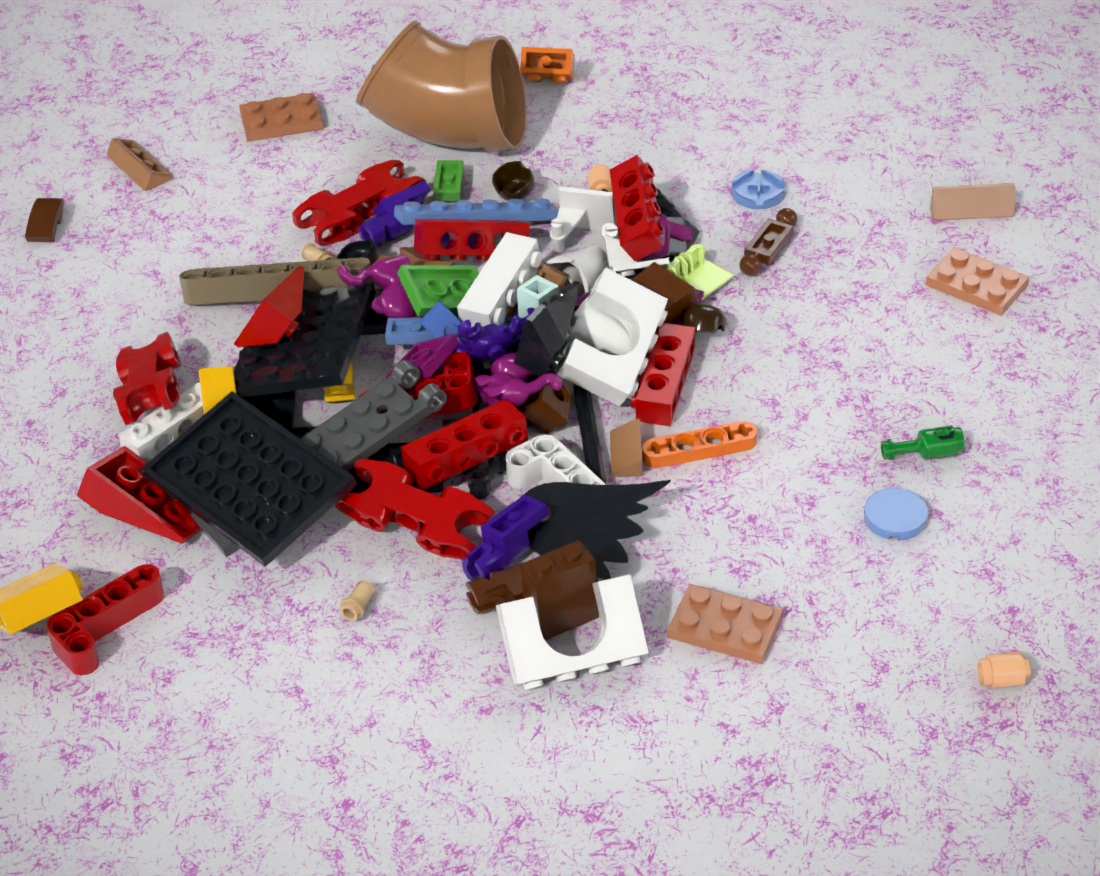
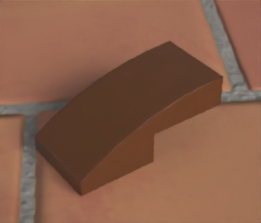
[25,198,64,242]

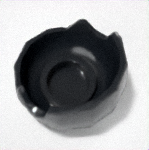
[336,238,379,265]

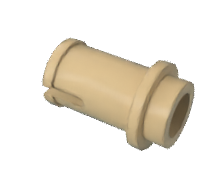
[301,243,334,261]
[340,580,376,621]

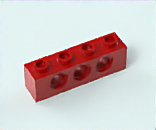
[609,155,664,261]
[414,219,530,261]
[631,323,696,427]
[401,399,528,489]

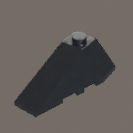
[514,280,580,377]

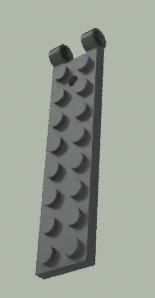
[191,360,447,558]

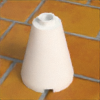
[545,246,608,297]
[567,296,648,356]

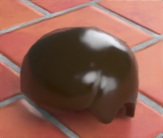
[492,161,535,201]
[682,303,726,333]

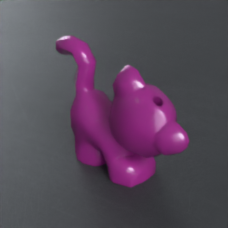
[337,254,422,318]
[474,352,563,408]

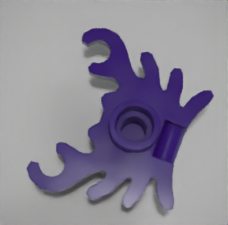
[456,307,535,362]

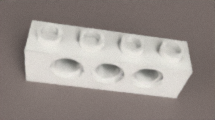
[118,382,204,462]

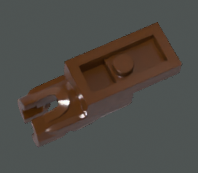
[465,562,524,614]

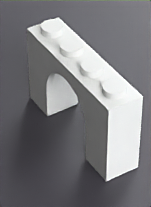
[556,267,668,406]
[496,574,649,690]

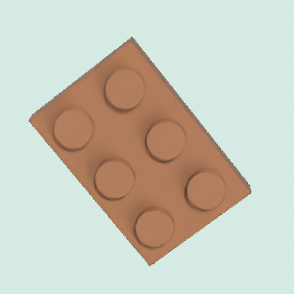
[239,93,323,142]
[926,247,1029,316]
[667,584,783,664]

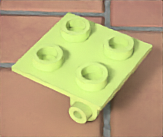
[663,243,734,300]

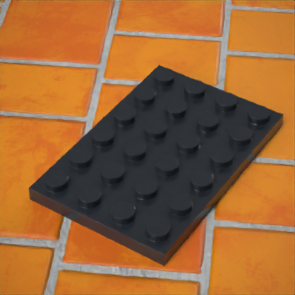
[234,283,376,398]
[141,391,357,567]

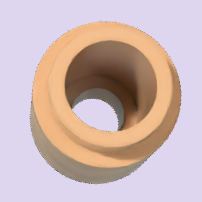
[587,165,612,192]
[977,651,1031,689]

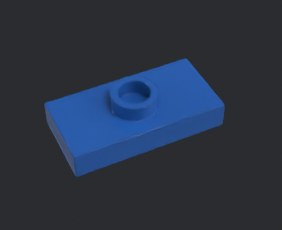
[419,301,465,353]

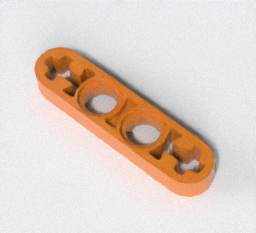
[642,421,757,468]

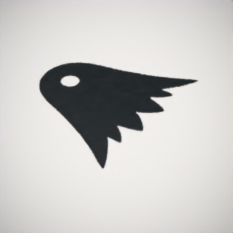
[521,480,671,582]

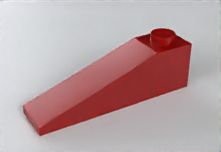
[234,265,304,348]
[76,446,201,544]

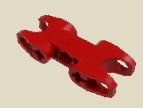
[292,160,426,246]
[113,332,181,425]
[335,459,496,560]

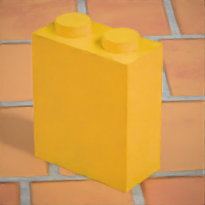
[0,563,83,635]

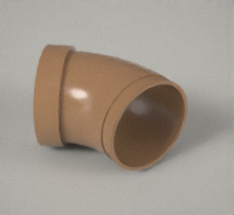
[356,20,526,152]

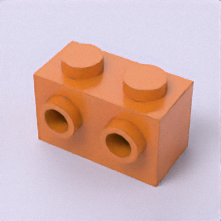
[520,47,575,83]

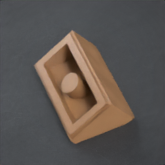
[610,419,642,477]

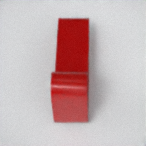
[358,352,478,420]
[46,564,164,675]

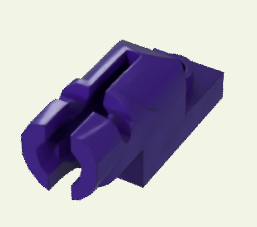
[359,181,431,247]
[462,495,549,581]

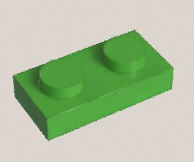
[433,160,464,202]

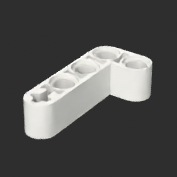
[506,434,606,489]

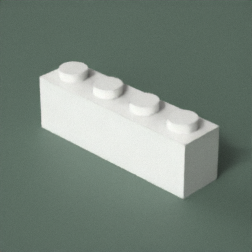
[457,232,542,327]

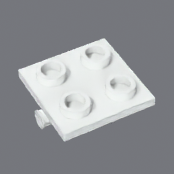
[550,186,616,252]
[601,223,669,276]

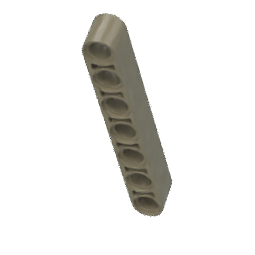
[179,258,374,305]

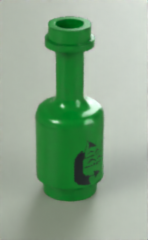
[881,425,965,460]

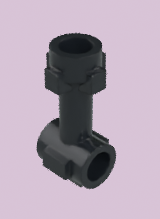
[467,451,507,500]

